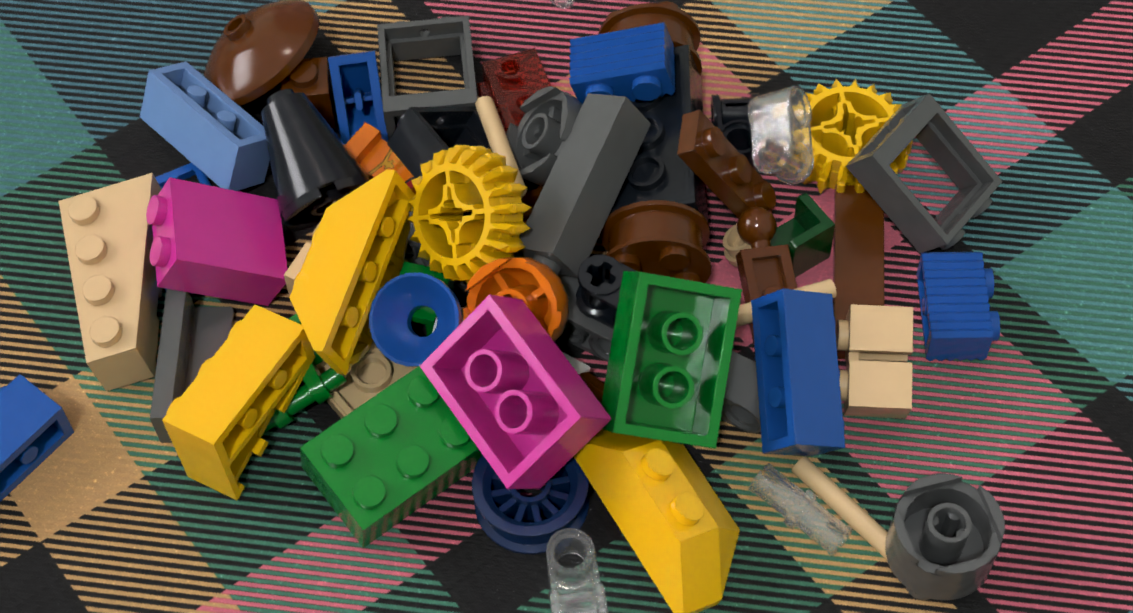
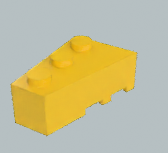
[162,304,315,501]

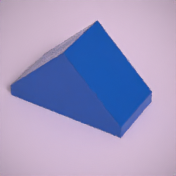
[328,50,389,145]

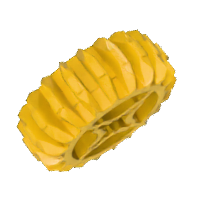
[783,78,913,194]
[406,145,532,283]

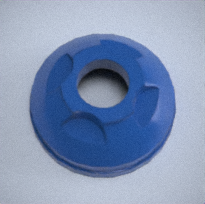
[369,273,463,367]

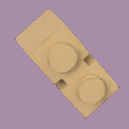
[836,304,913,419]

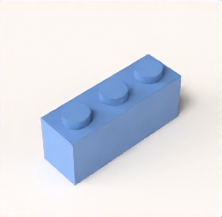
[140,61,270,191]

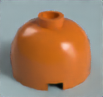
[463,257,569,342]

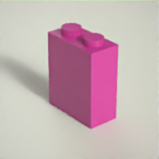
[146,177,288,306]

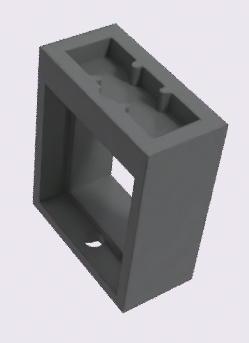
[377,15,477,140]
[846,93,1002,253]

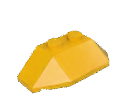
[289,169,415,375]
[574,429,740,613]

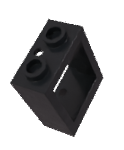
[387,106,539,216]

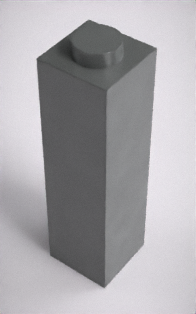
[519,93,651,278]

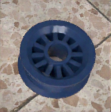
[472,454,589,554]

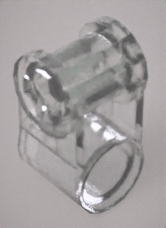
[748,85,814,185]
[546,528,608,613]

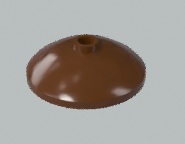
[204,0,319,106]

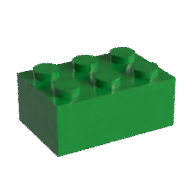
[601,271,742,449]
[300,365,482,548]

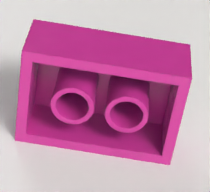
[420,294,612,489]

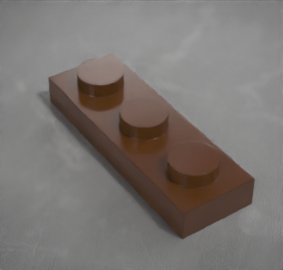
[677,110,776,219]

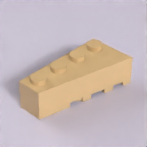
[58,173,162,392]

